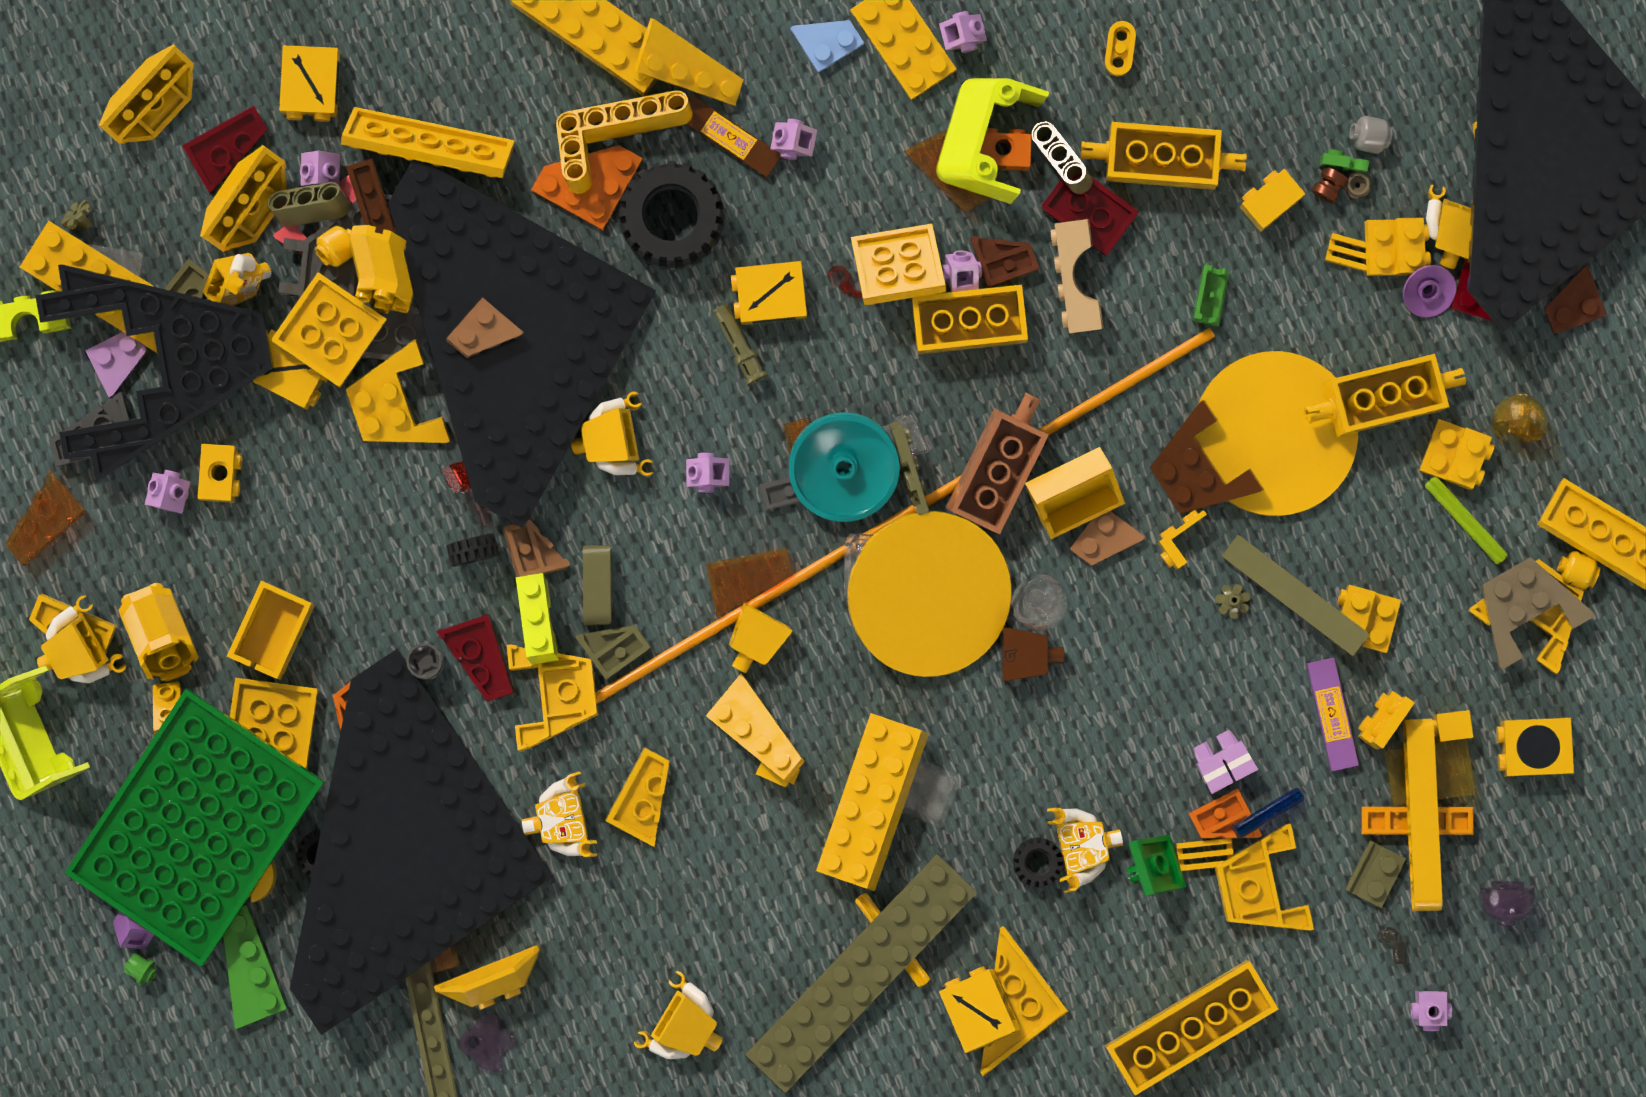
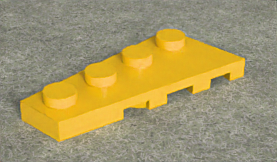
[634,18,744,106]
[706,674,805,782]

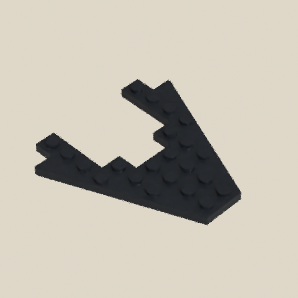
[35,264,274,480]

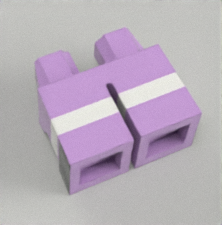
[1193,730,1258,794]

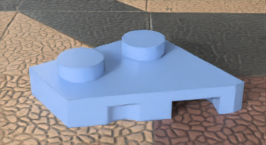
[790,20,864,73]

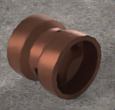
[1311,166,1348,204]

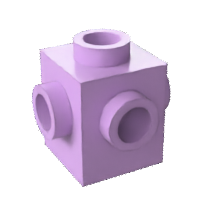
[939,11,987,53]
[770,119,817,160]
[300,151,341,187]
[941,250,982,292]
[686,453,729,493]
[145,470,190,514]
[1411,991,1452,1031]

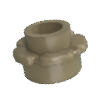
[1344,172,1371,199]

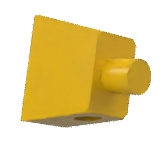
[729,602,792,673]

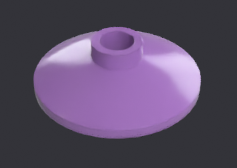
[1403,265,1456,317]

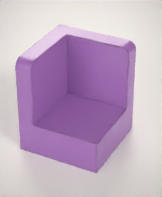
[113,911,154,949]

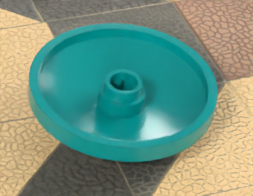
[789,412,900,522]

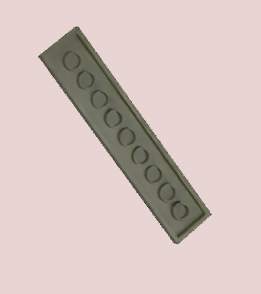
[745,854,977,1093]

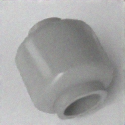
[1349,116,1392,154]

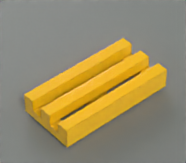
[1324,233,1367,272]
[1176,838,1233,871]

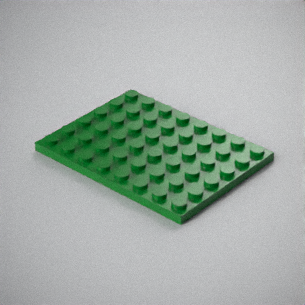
[65,688,325,967]

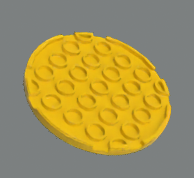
[1195,351,1358,516]
[847,511,1011,677]

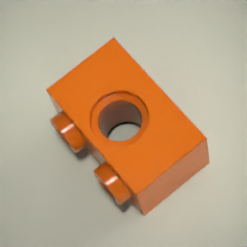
[980,128,1031,171]

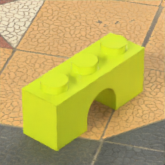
[0,290,71,342]
[516,573,559,665]

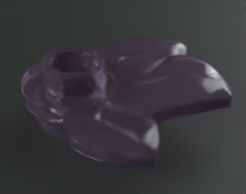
[460,1015,516,1071]

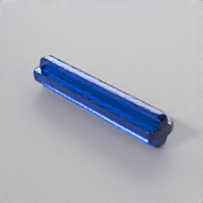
[1232,788,1304,838]

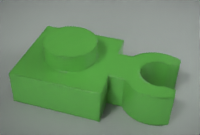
[1319,150,1369,174]

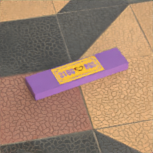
[1306,657,1359,771]

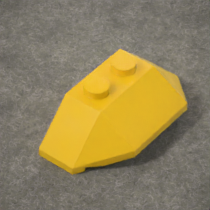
[99,44,194,144]
[200,145,287,252]
[434,944,541,1010]

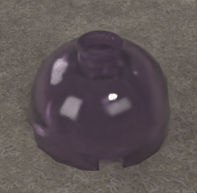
[1479,881,1535,926]

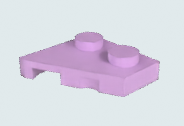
[85,332,148,398]

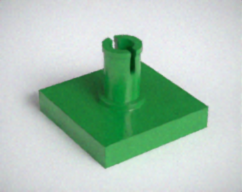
[1127,835,1186,896]

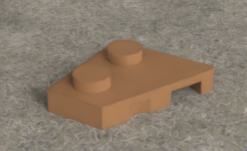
[446,298,523,358]
[1069,511,1145,566]
[502,520,570,577]

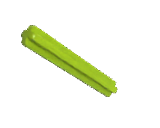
[1425,476,1508,565]

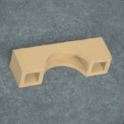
[1051,219,1104,333]

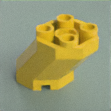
[350,225,413,314]
[119,583,199,682]

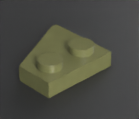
[575,625,651,680]

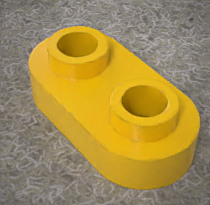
[1104,21,1136,77]

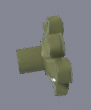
[61,200,92,230]
[1215,584,1250,619]

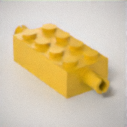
[1080,122,1247,190]
[1304,354,1466,437]

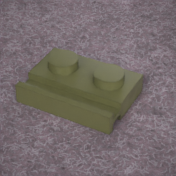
[1344,840,1406,908]

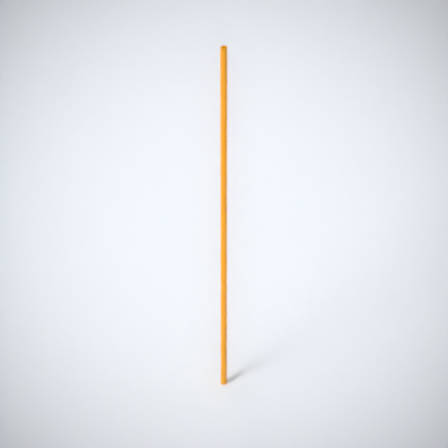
[596,327,1215,704]

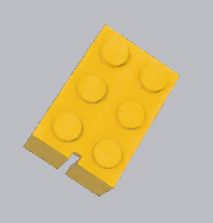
[1025,447,1125,539]
[227,581,315,680]

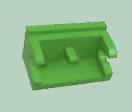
[1192,264,1229,327]

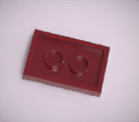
[1040,174,1139,257]

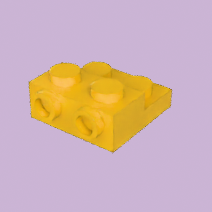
[1364,218,1431,276]
[1419,419,1495,490]
[1337,585,1401,653]
[1358,691,1414,749]

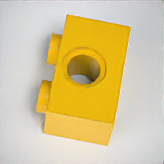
[198,444,242,503]

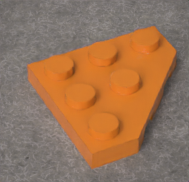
[531,145,643,231]

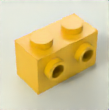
[1240,169,1305,232]

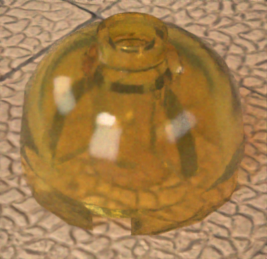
[1491,393,1548,442]

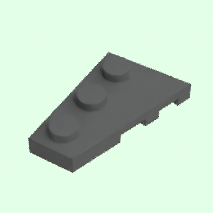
[49,392,130,467]

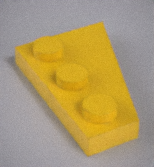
[605,747,670,847]

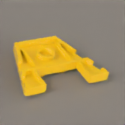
[346,339,451,443]
[1468,559,1584,674]
[507,644,598,752]
[1215,824,1314,931]

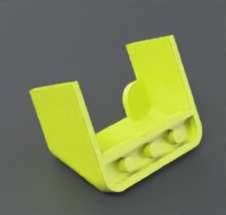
[936,78,1049,204]
[0,666,90,800]

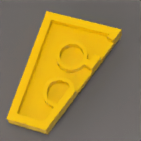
[29,593,117,654]

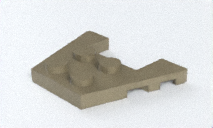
[1481,557,1595,670]

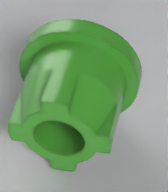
[124,953,157,986]

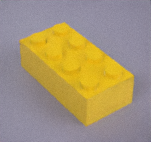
[911,285,1028,355]

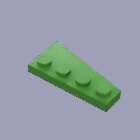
[223,905,288,1029]

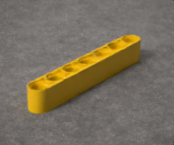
[1403,718,1442,912]

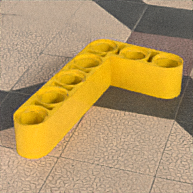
[556,91,693,194]

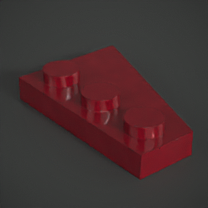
[182,105,268,194]
[436,614,515,702]

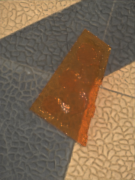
[904,129,990,213]
[5,470,87,566]
[706,547,792,618]

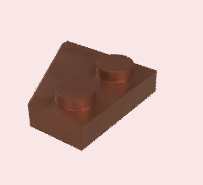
[970,236,1040,288]
[1544,266,1606,335]

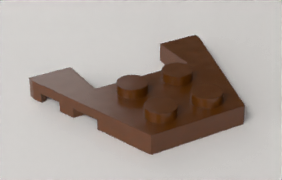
[1150,400,1264,513]

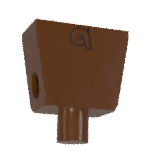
[1002,628,1064,681]

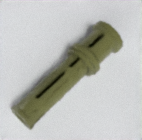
[712,304,768,386]

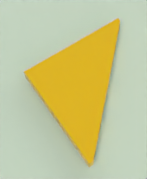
[980,926,1068,1076]

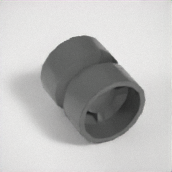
[406,643,445,680]

